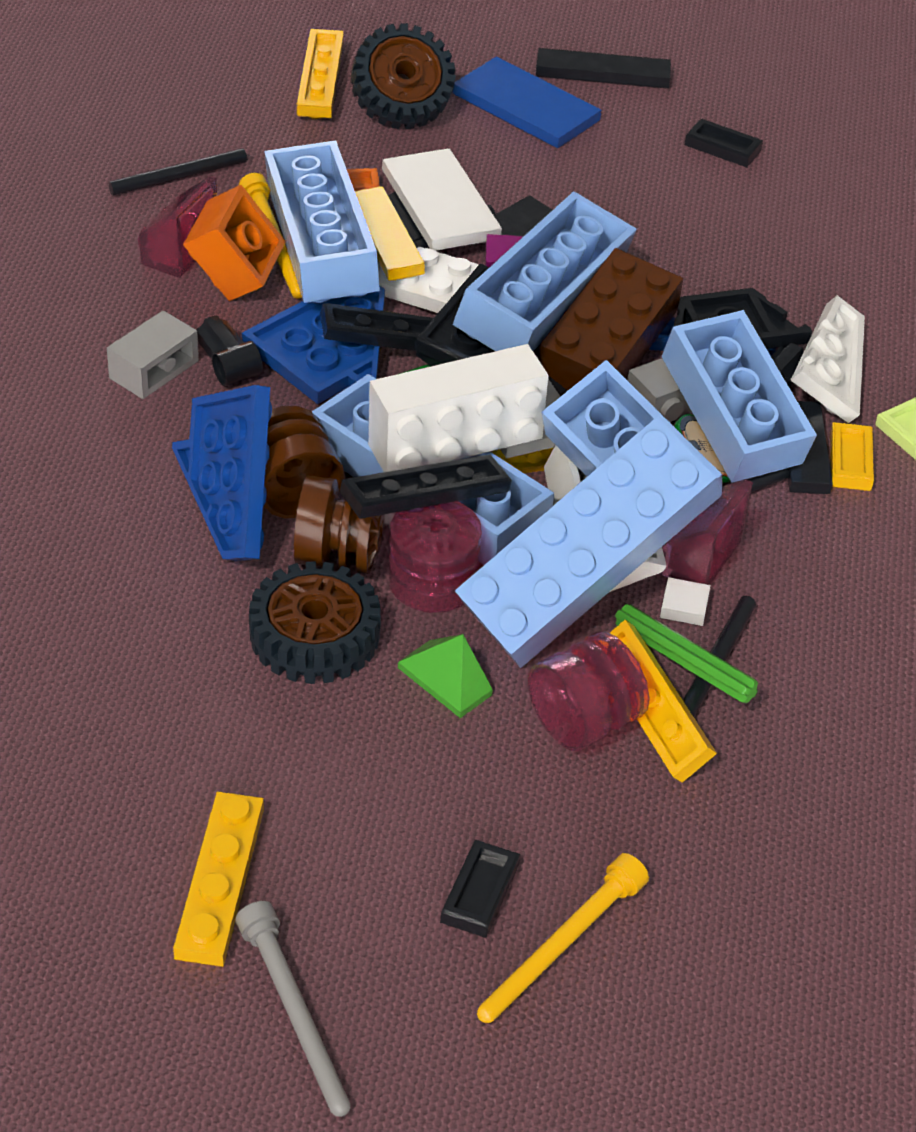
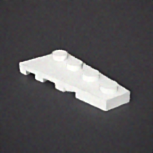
[791,295,865,423]

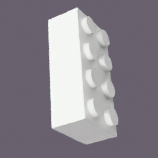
[368,344,548,472]

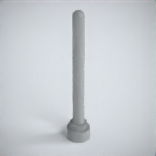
[235,901,350,1117]

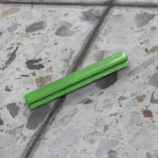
[615,604,758,703]

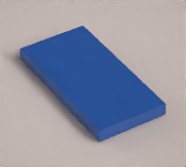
[452,56,602,148]

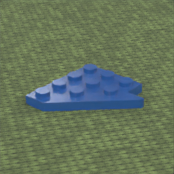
[242,285,385,404]
[172,385,272,561]

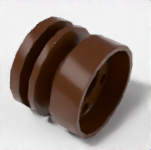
[264,406,345,519]
[294,475,385,574]

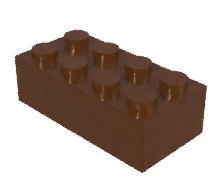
[539,248,683,390]

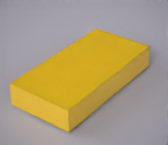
[830,422,874,491]

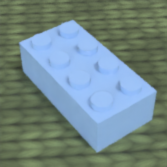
[662,310,817,483]
[542,360,722,525]

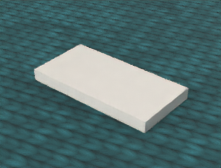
[382,148,502,251]

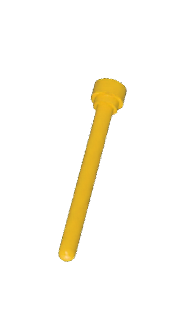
[238,173,302,299]
[477,853,649,1023]

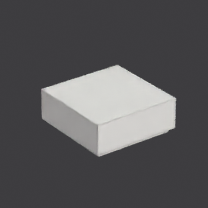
[660,577,711,626]

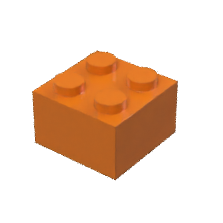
[183,185,286,301]

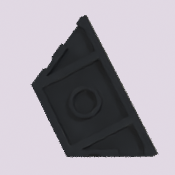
[673,288,812,349]

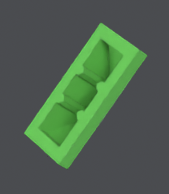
[398,634,493,718]

